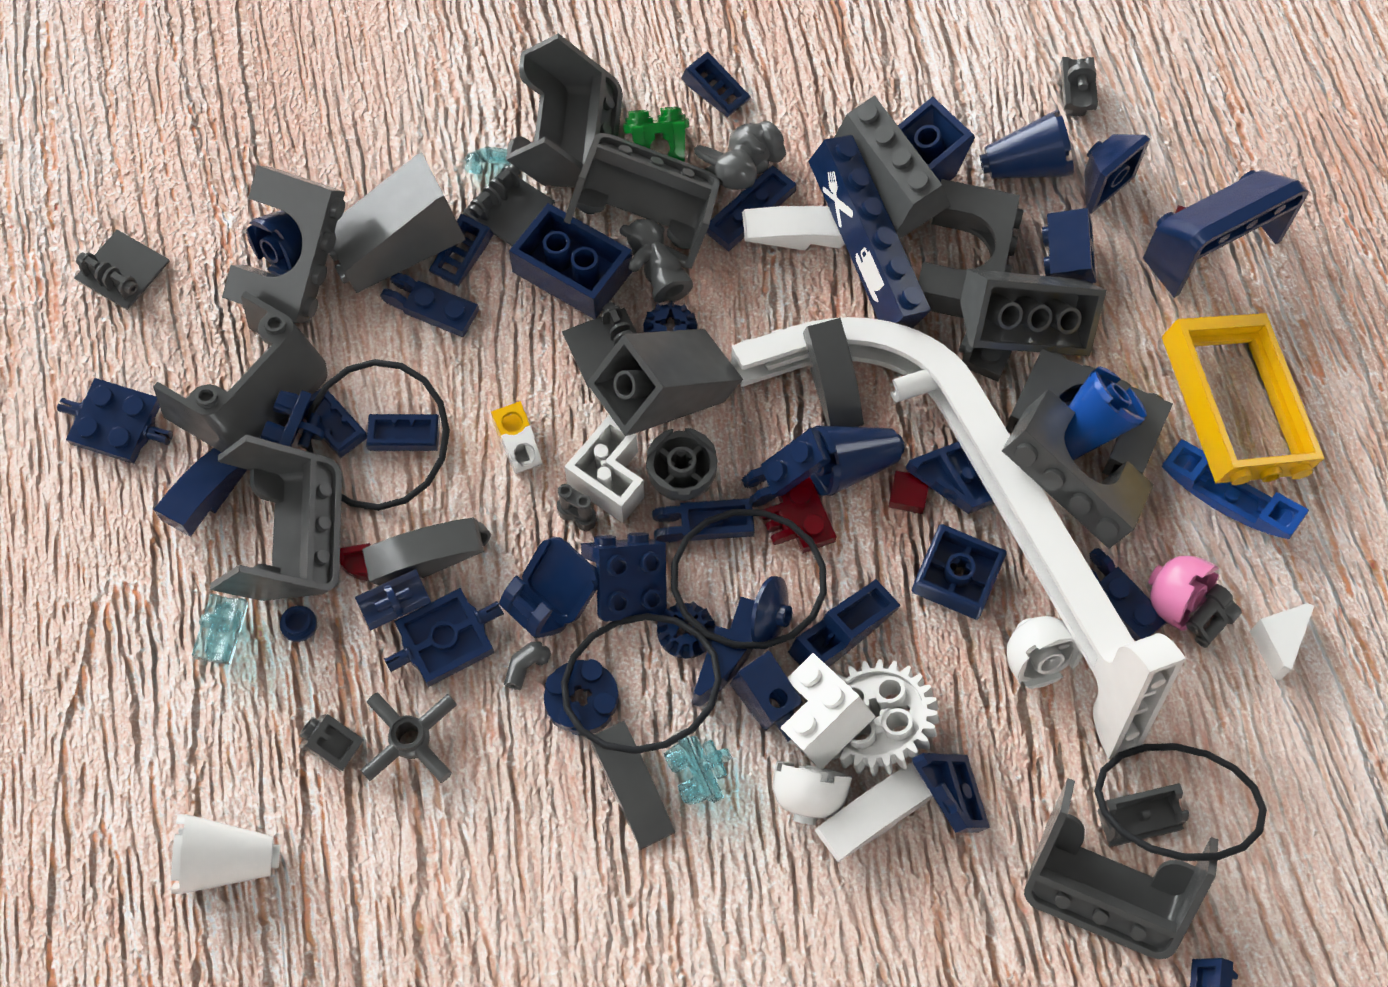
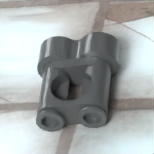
[557,484,597,531]
[1185,584,1242,648]

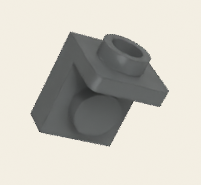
[959,333,1012,382]
[299,714,364,772]

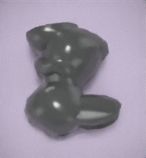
[694,121,786,190]

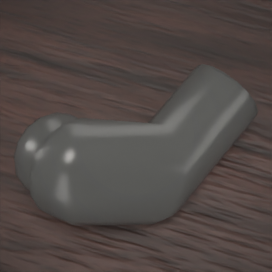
[504,641,551,690]

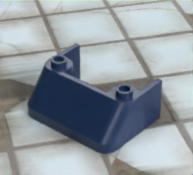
[1143,170,1309,298]

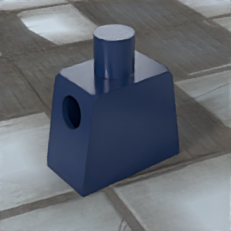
[730,651,803,742]

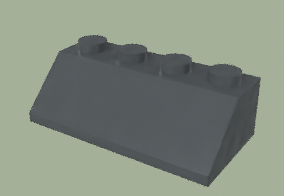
[834,95,951,240]
[960,269,1107,356]

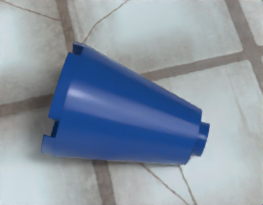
[1064,366,1147,461]

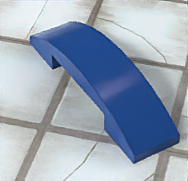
[1162,439,1309,539]

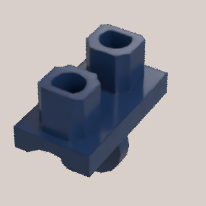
[260,390,325,449]
[355,569,431,631]

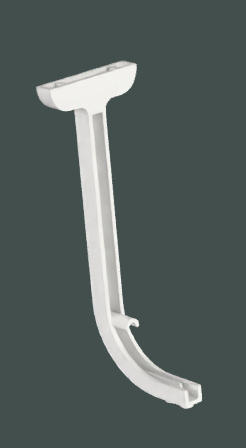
[731,317,1186,759]

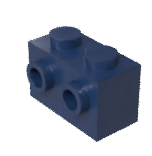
[1042,208,1096,283]

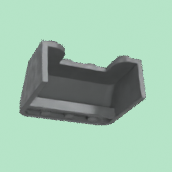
[506,33,623,188]

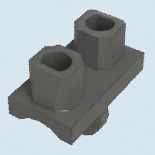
[1060,57,1098,116]

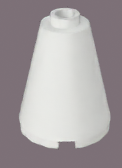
[171,814,281,894]

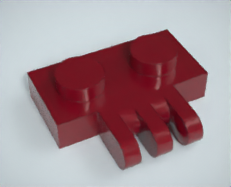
[761,477,837,554]

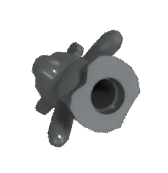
[619,219,693,303]

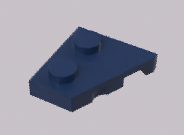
[906,442,995,514]
[912,753,990,833]

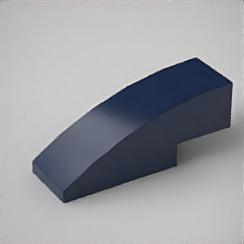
[153,448,247,537]
[788,579,901,667]
[693,597,755,707]

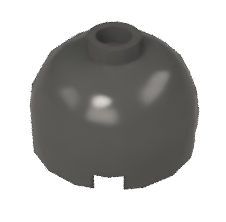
[646,428,718,501]

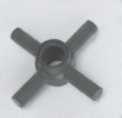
[360,692,457,783]

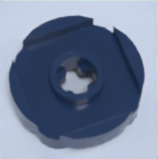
[544,659,619,736]

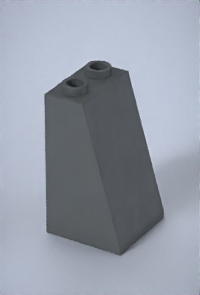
[329,153,466,293]
[587,329,743,436]

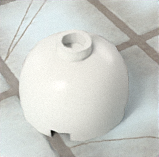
[1007,616,1083,689]
[773,761,852,825]

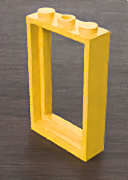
[1161,313,1325,485]

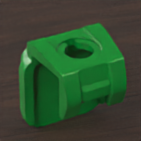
[623,106,690,162]

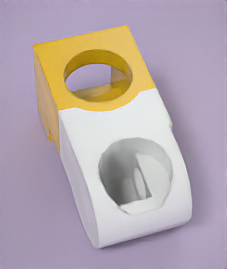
[491,401,542,474]

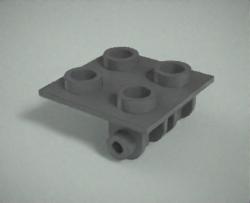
[463,164,555,246]
[74,230,170,310]
[562,302,637,388]

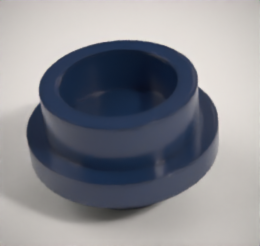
[280,606,317,642]

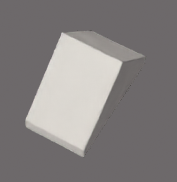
[1250,603,1314,681]

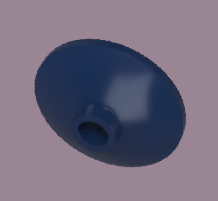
[751,576,793,649]

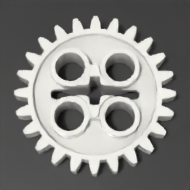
[832,659,940,776]

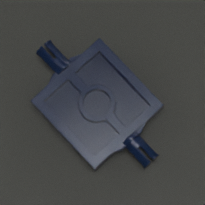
[57,378,173,464]
[384,588,504,687]

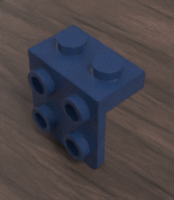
[581,533,667,622]

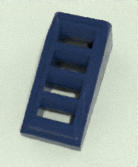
[681,51,751,117]
[429,213,494,287]

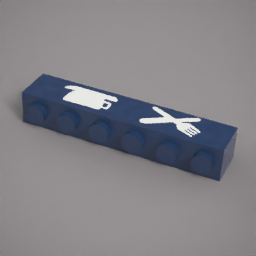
[808,135,931,328]

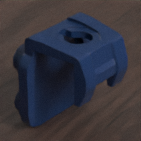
[499,537,599,638]

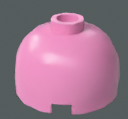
[1148,556,1219,631]

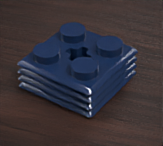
[912,524,1007,620]

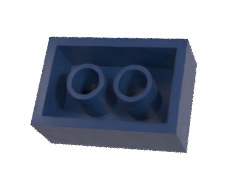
[509,203,632,319]

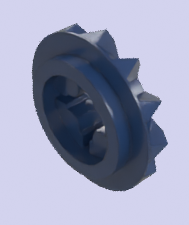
[643,301,698,333]
[657,601,715,659]

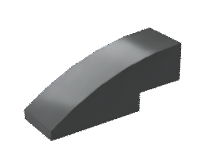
[803,318,864,427]
[363,517,484,585]
[590,721,675,850]

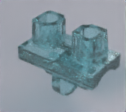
[192,593,248,665]
[664,735,732,805]

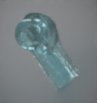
[464,146,510,174]

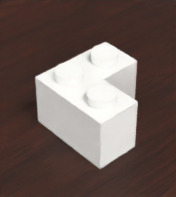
[565,415,645,523]
[781,653,876,770]

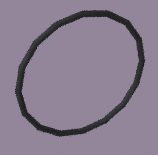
[306,359,450,511]
[671,509,827,649]
[561,613,722,754]
[1094,743,1267,861]

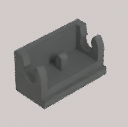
[1097,783,1189,848]

